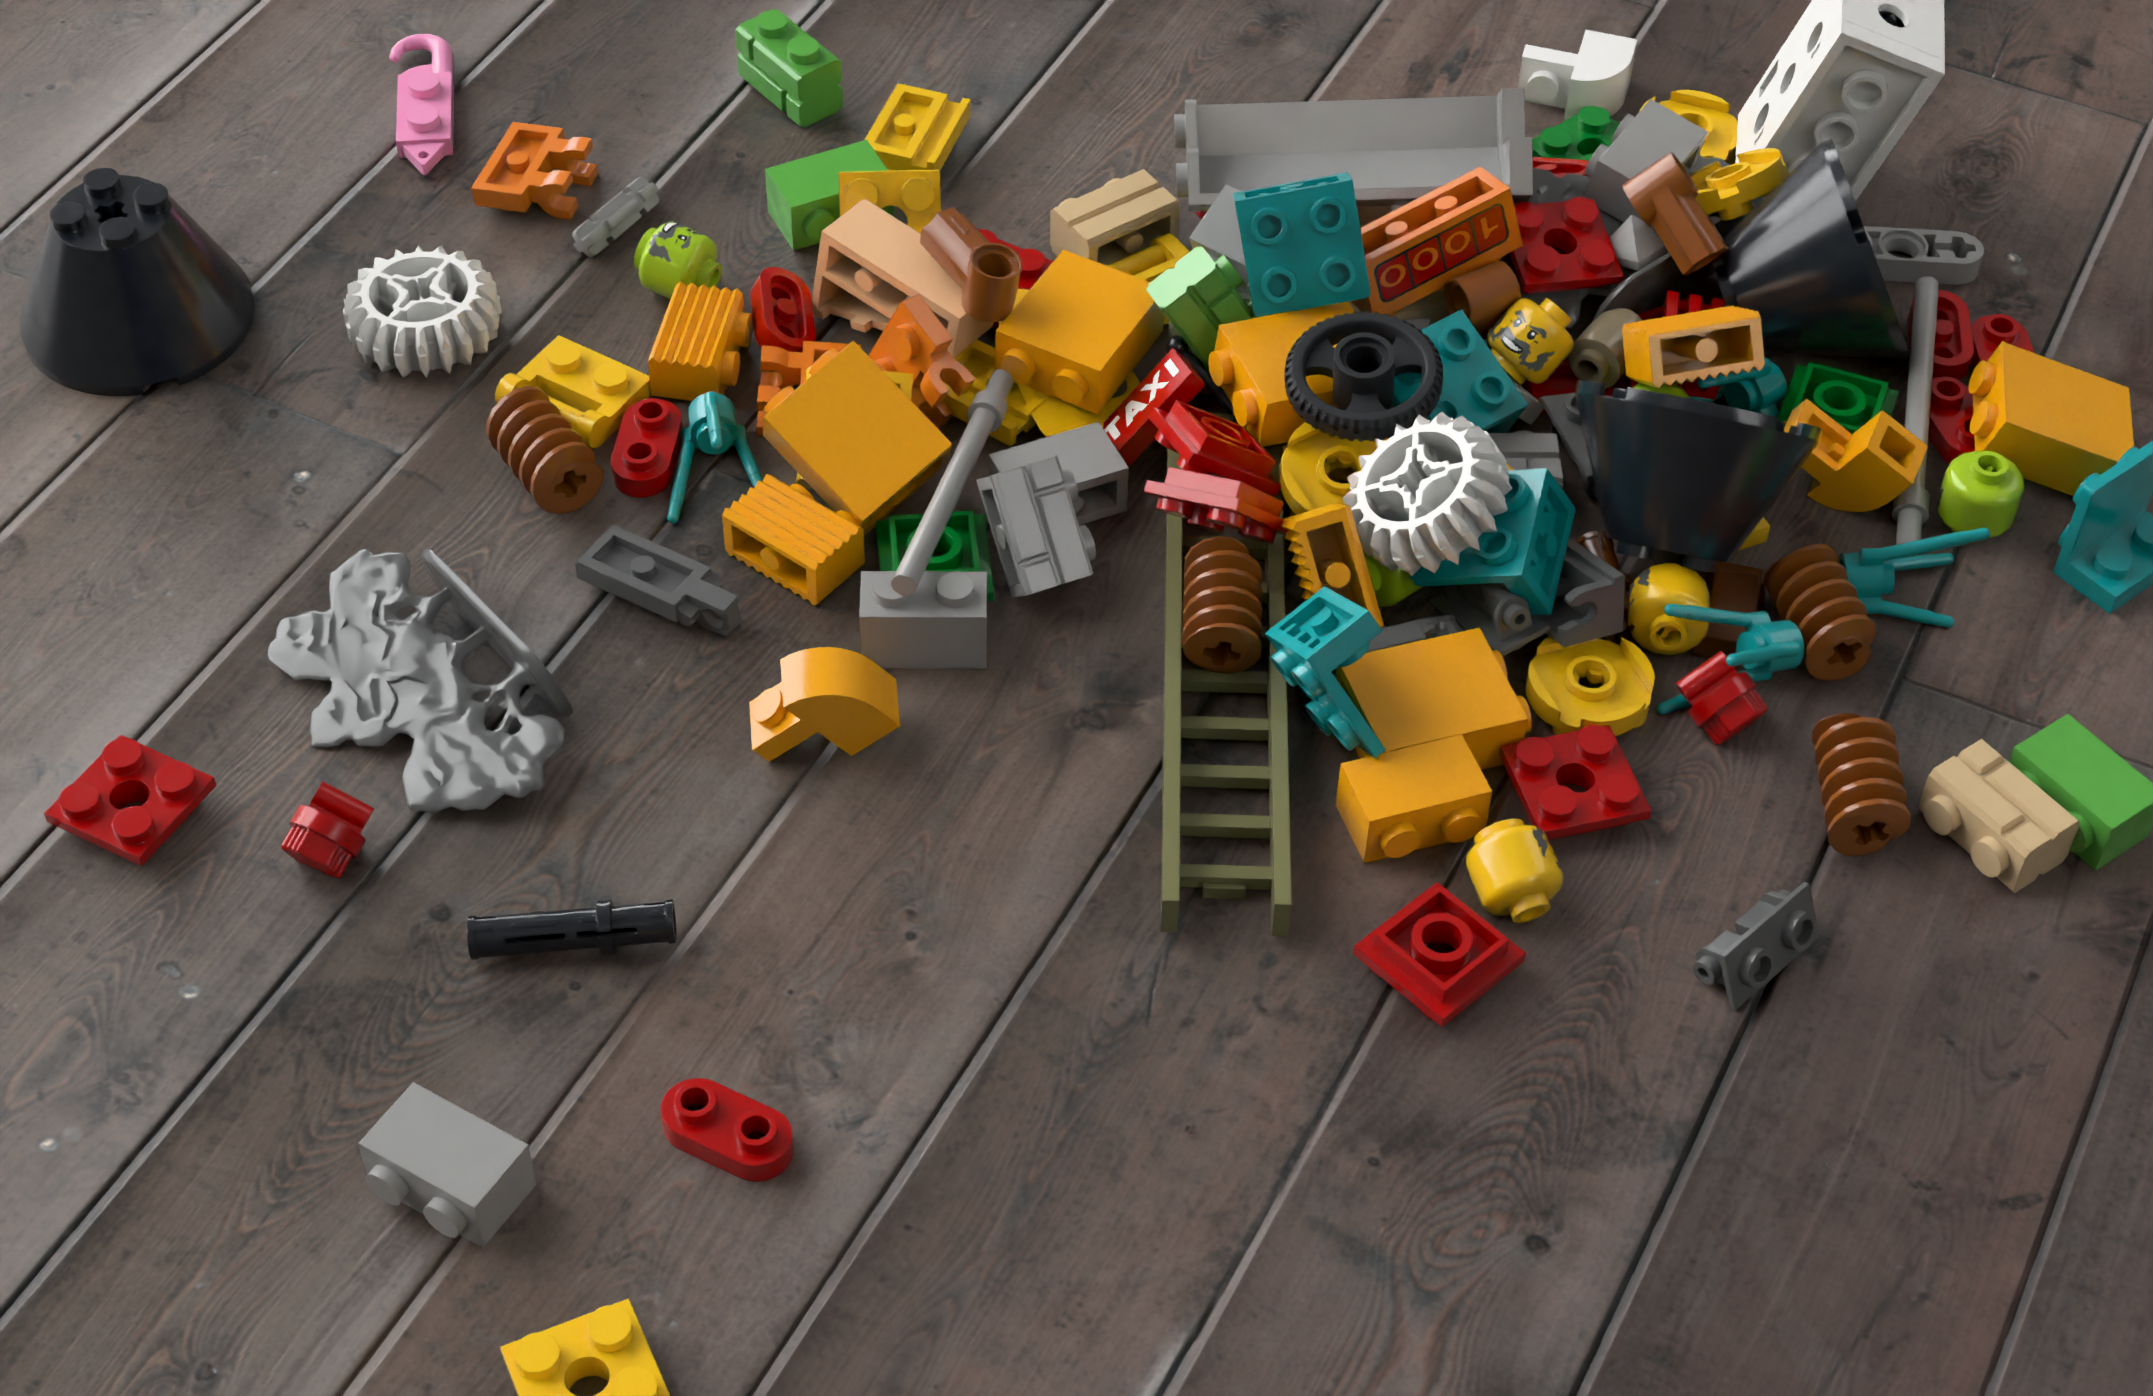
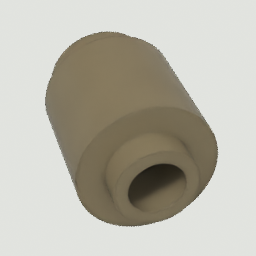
[1568,308,1643,388]

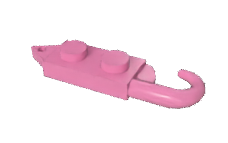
[390,34,454,176]

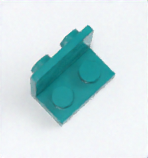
[1232,172,1371,317]
[1392,309,1528,433]
[2053,440,2153,614]
[1409,468,1576,615]
[1265,586,1386,759]

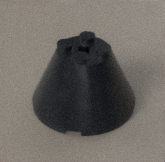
[1713,139,1910,360]
[20,167,255,396]
[1575,380,1823,573]

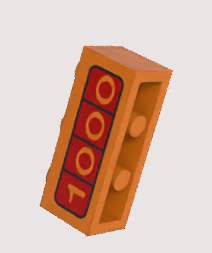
[1350,167,1523,317]

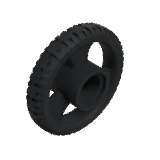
[1284,311,1443,442]

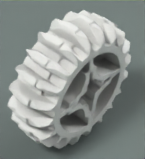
[343,245,502,378]
[1342,412,1512,576]

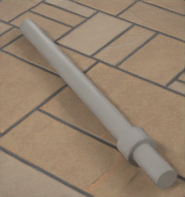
[1892,277,1939,556]
[891,369,1014,596]

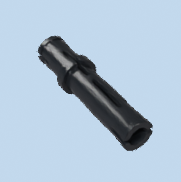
[467,899,677,960]

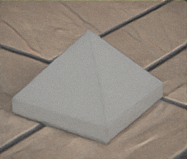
[1609,214,1669,271]

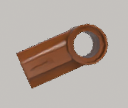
[1622,152,1728,276]
[920,207,1022,323]
[1443,261,1521,350]

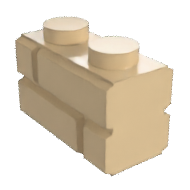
[1050,169,1180,265]
[1918,739,2080,893]

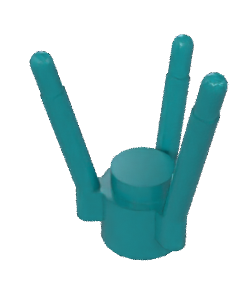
[1689,358,1787,417]
[667,391,763,524]
[1838,528,1990,628]
[1656,604,1804,715]

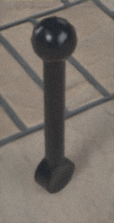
[1165,335,1247,429]

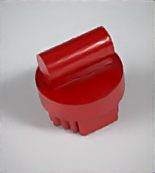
[1675,651,1768,745]
[281,781,375,879]

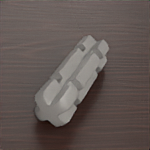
[572,177,659,257]

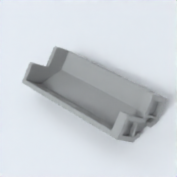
[1174,88,1533,212]

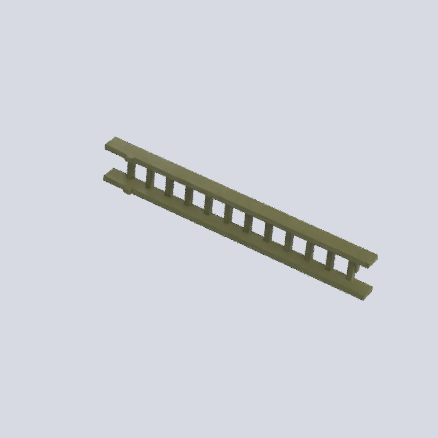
[1161,321,1292,936]

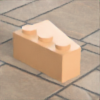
[812,198,993,358]

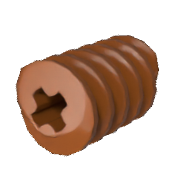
[486,386,604,514]
[1182,536,1262,674]
[1764,544,1877,681]
[1812,713,1911,856]

